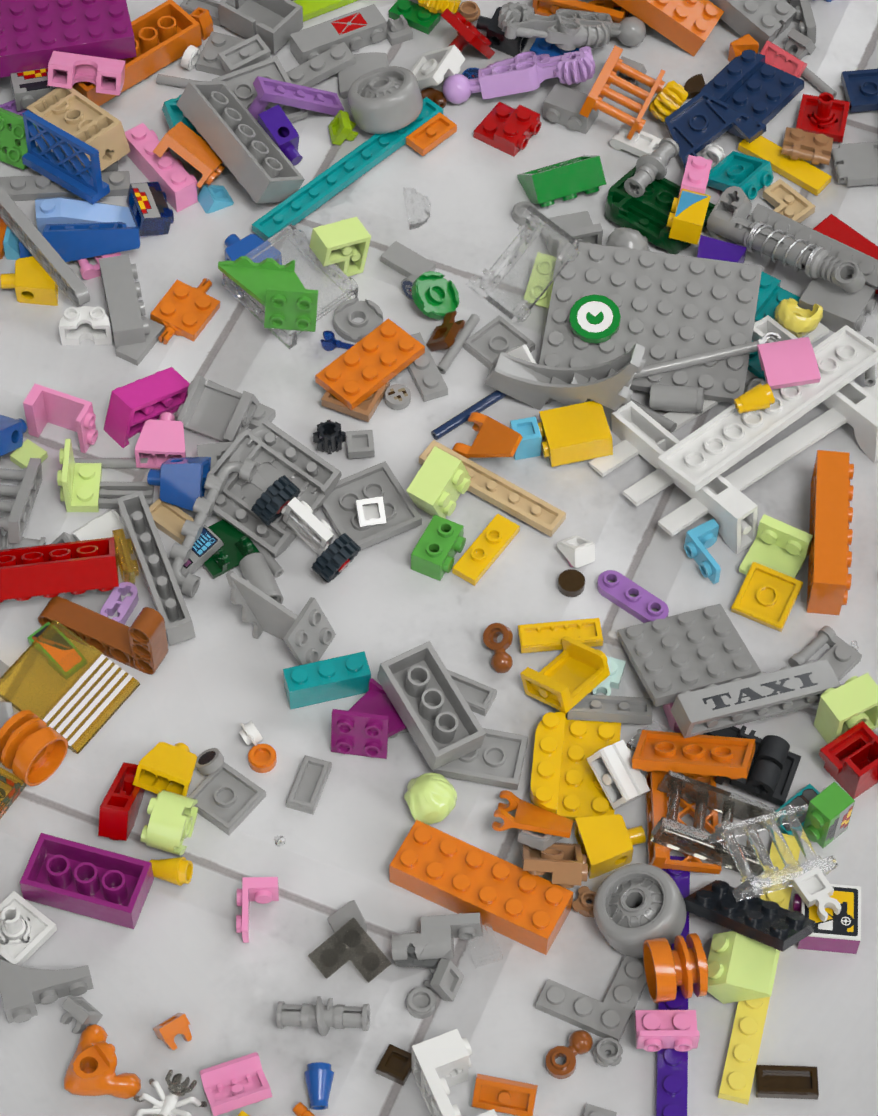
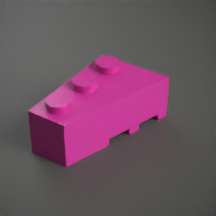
[103,367,190,448]

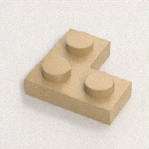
[762,179,816,223]

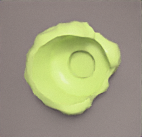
[404,773,457,825]

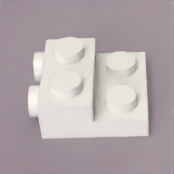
[411,45,465,90]

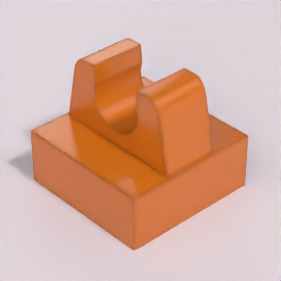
[153,1013,192,1050]

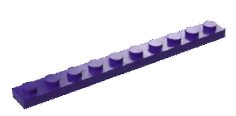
[656,856,690,1116]

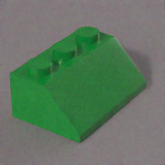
[517,155,606,207]

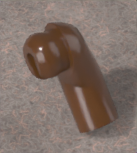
[421,87,447,108]

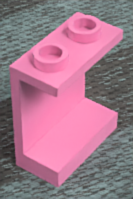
[23,383,98,453]

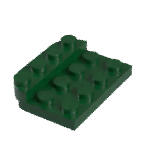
[604,166,715,254]

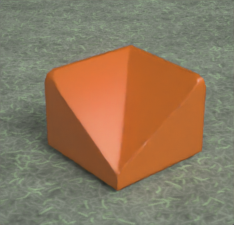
[728,34,759,62]

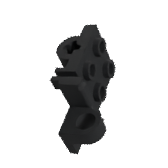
[703,726,801,807]

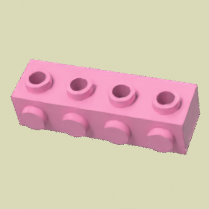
[125,123,198,212]

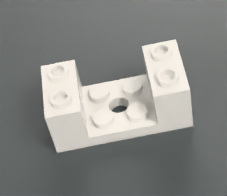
[412,1029,497,1116]

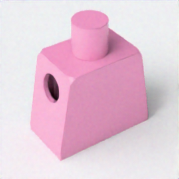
[135,412,186,469]

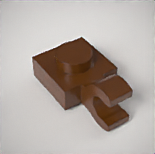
[426,311,465,352]

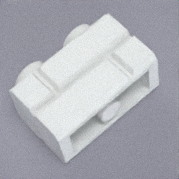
[587,740,650,810]

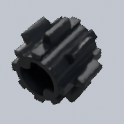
[313,420,346,454]

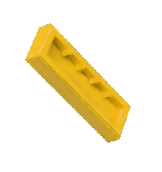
[452,514,520,586]
[517,618,603,653]

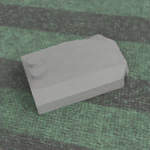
[202,420,342,557]

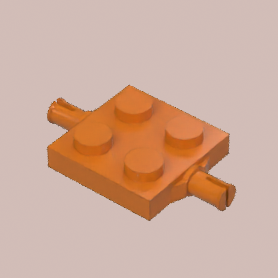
[150,278,220,345]

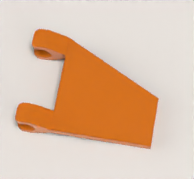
[452,412,523,459]
[492,790,573,838]

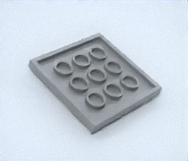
[617,604,761,707]

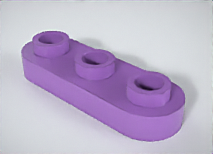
[597,570,669,623]

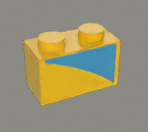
[666,189,711,245]

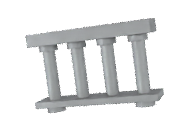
[0,458,42,544]

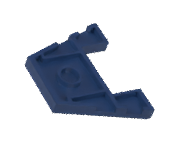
[665,91,766,170]

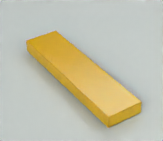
[738,135,832,196]

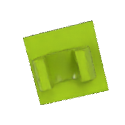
[328,110,358,146]

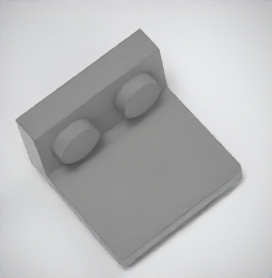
[541,211,603,258]

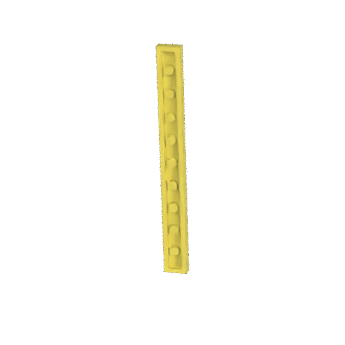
[718,831,803,1105]

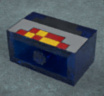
[126,182,174,236]

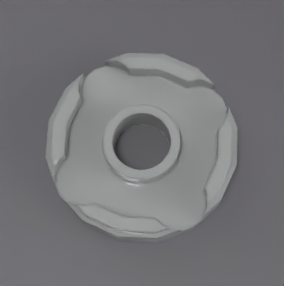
[333,298,383,343]

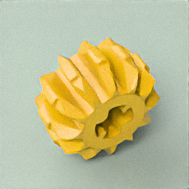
[648,80,688,122]

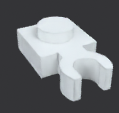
[792,867,841,922]

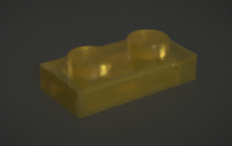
[112,529,139,585]

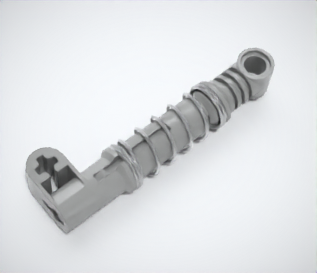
[707,186,865,293]

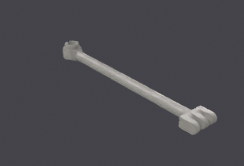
[633,332,781,379]

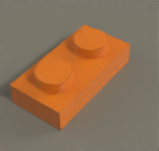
[406,112,457,156]
[472,1074,538,1116]

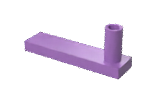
[247,76,344,120]

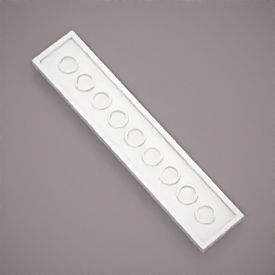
[657,325,878,493]

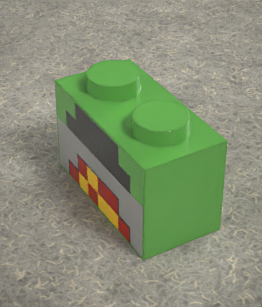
[803,782,855,848]

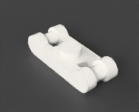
[610,124,662,157]

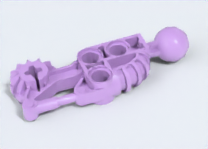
[442,46,596,104]

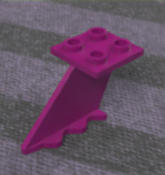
[331,678,406,759]

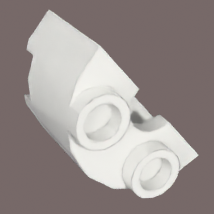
[59,306,113,346]

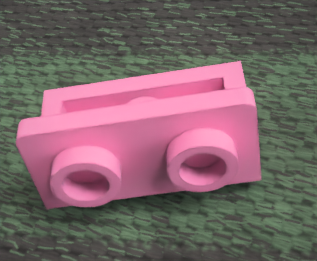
[199,1052,272,1116]

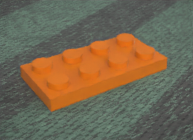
[315,318,425,410]
[632,730,755,779]

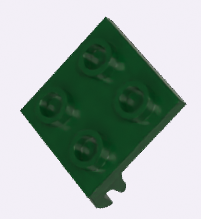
[203,519,259,579]

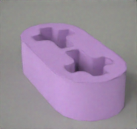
[100,582,139,625]

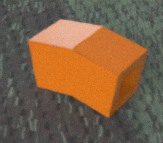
[189,7,214,41]

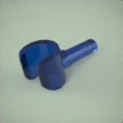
[320,331,354,351]

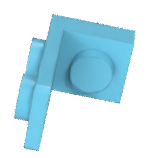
[684,518,721,584]

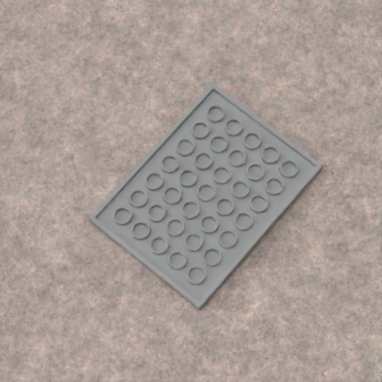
[539,240,762,404]

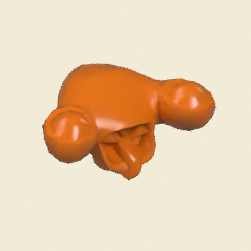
[64,1024,141,1099]

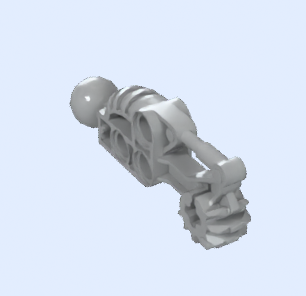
[498,2,646,51]

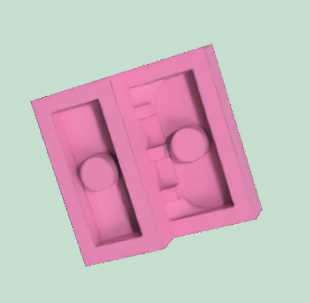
[757,337,821,390]

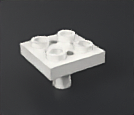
[0,891,57,966]

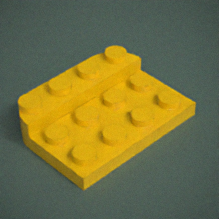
[530,712,621,823]

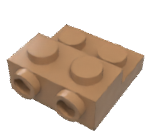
[522,843,588,888]

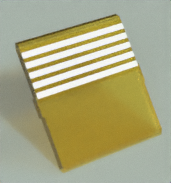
[0,620,140,754]

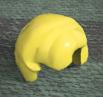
[775,298,823,338]

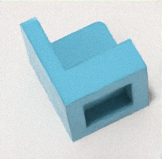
[510,416,542,460]

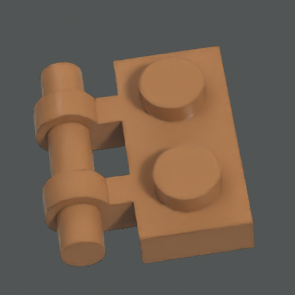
[781,127,833,165]

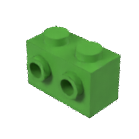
[411,515,466,581]

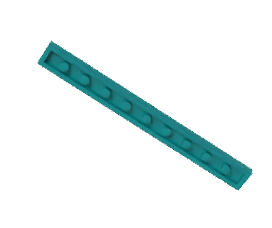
[252,97,444,244]

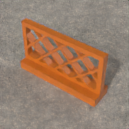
[645,771,722,874]

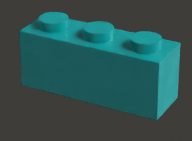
[283,651,371,710]

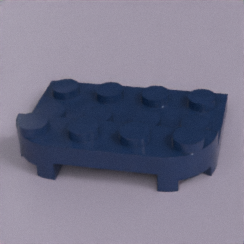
[701,50,805,139]

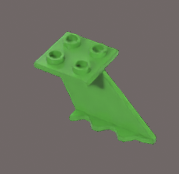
[218,256,318,332]

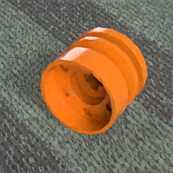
[0,710,68,786]
[643,933,708,1003]

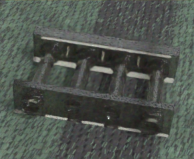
[650,770,775,879]

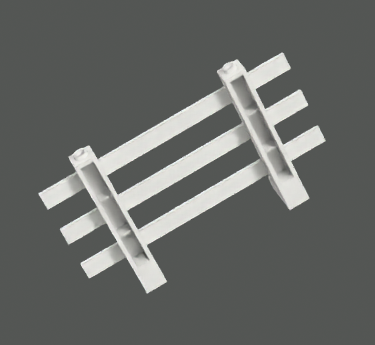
[589,315,878,554]

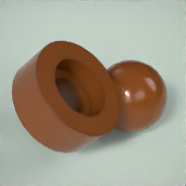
[483,623,513,673]
[546,1030,593,1079]

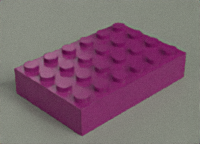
[0,0,136,78]

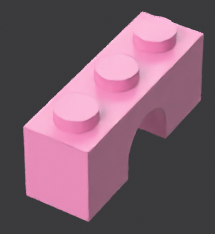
[47,51,125,96]

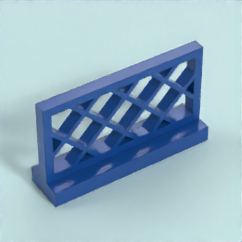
[22,110,110,205]

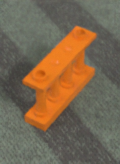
[579,45,666,140]

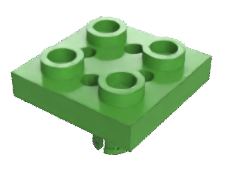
[0,108,37,170]

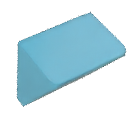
[197,185,234,214]
[3,226,20,260]

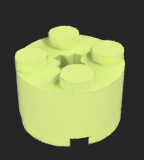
[140,790,198,856]

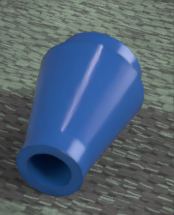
[304,1062,334,1110]

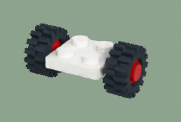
[251,475,361,583]

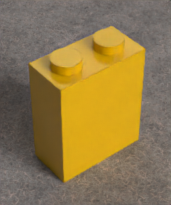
[538,401,613,467]

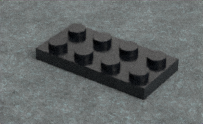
[684,880,816,952]

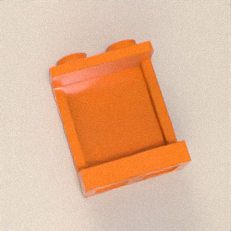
[153,121,225,188]

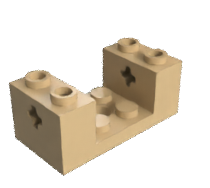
[26,87,131,173]

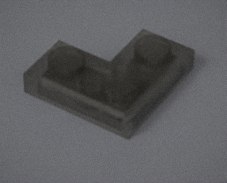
[308,917,392,983]

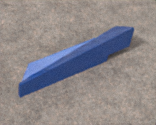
[18,222,140,262]

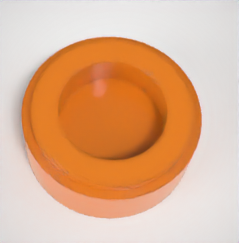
[248,744,277,773]

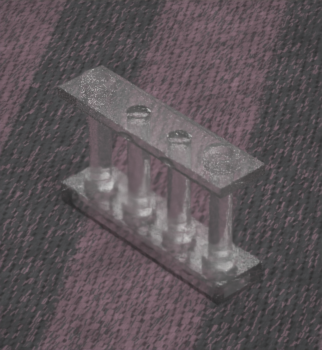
[707,804,838,902]

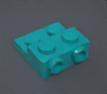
[707,151,774,200]
[754,271,801,322]

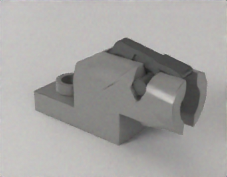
[392,912,483,969]

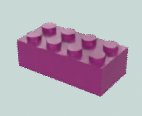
[20,833,154,929]

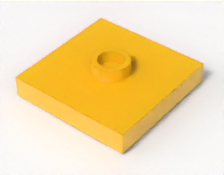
[731,561,803,632]

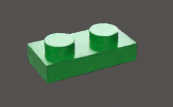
[389,0,440,35]

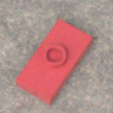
[760,40,807,78]

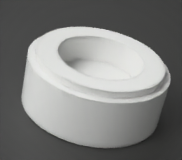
[181,45,200,70]

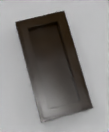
[755,1065,819,1100]

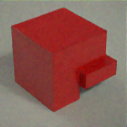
[819,721,878,799]

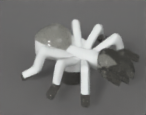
[133,1070,207,1116]

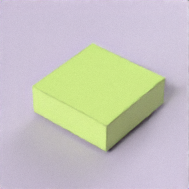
[10,439,48,469]

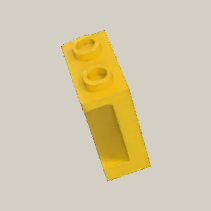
[520,636,610,713]

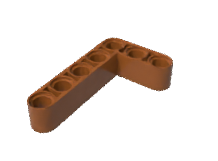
[38,596,168,675]

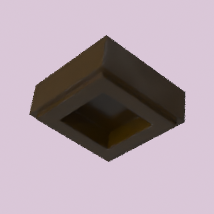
[376,1044,412,1086]

